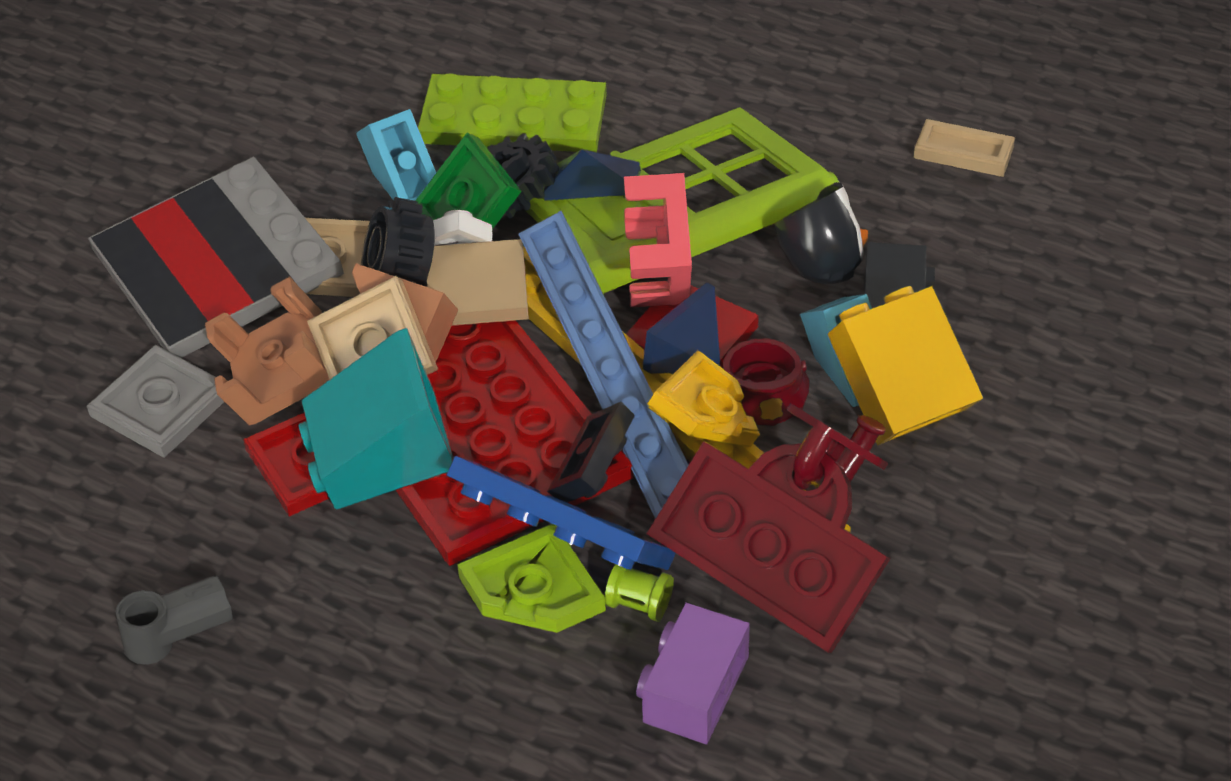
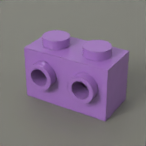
[636,603,750,745]

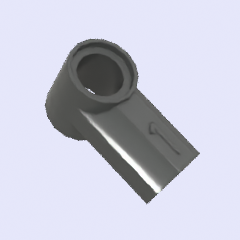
[115,576,233,664]

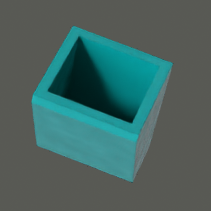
[299,328,454,510]

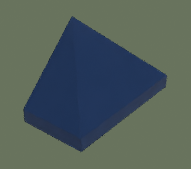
[543,149,641,201]
[642,282,721,374]

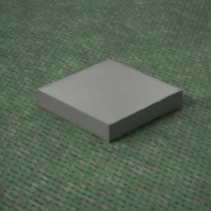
[87,345,224,458]

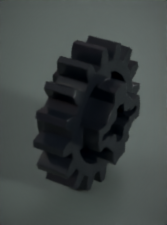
[488,133,559,219]

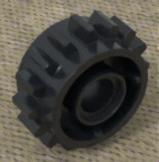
[361,197,435,286]

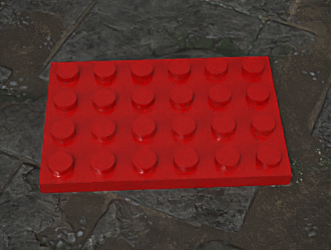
[396,320,633,566]

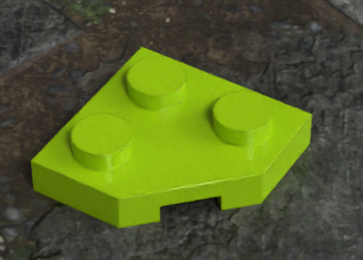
[457,524,606,633]

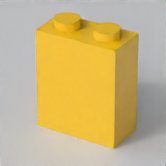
[827,286,983,445]

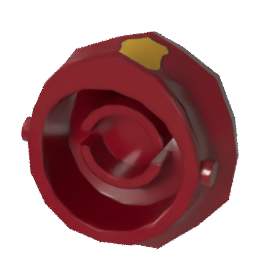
[722,338,810,426]

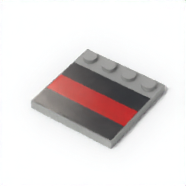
[88,157,344,358]

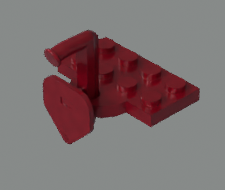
[646,403,891,653]

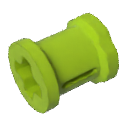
[605,564,674,622]

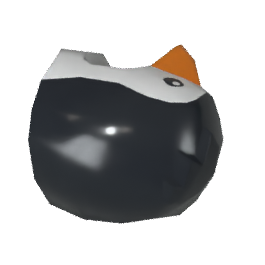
[774,182,868,284]

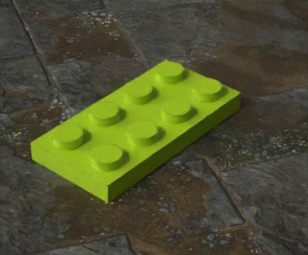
[418,74,607,152]

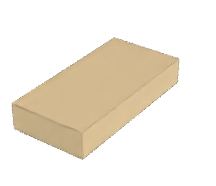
[914,119,1015,177]

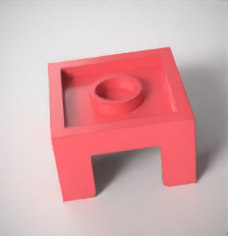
[624,173,692,307]

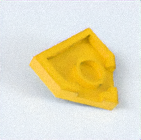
[647,351,760,447]

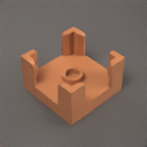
[205,277,330,425]

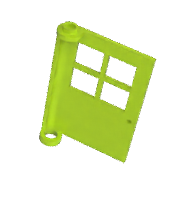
[525,107,839,294]

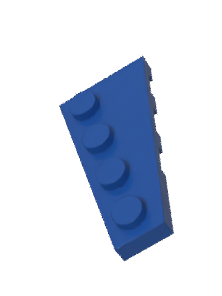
[447,456,676,570]

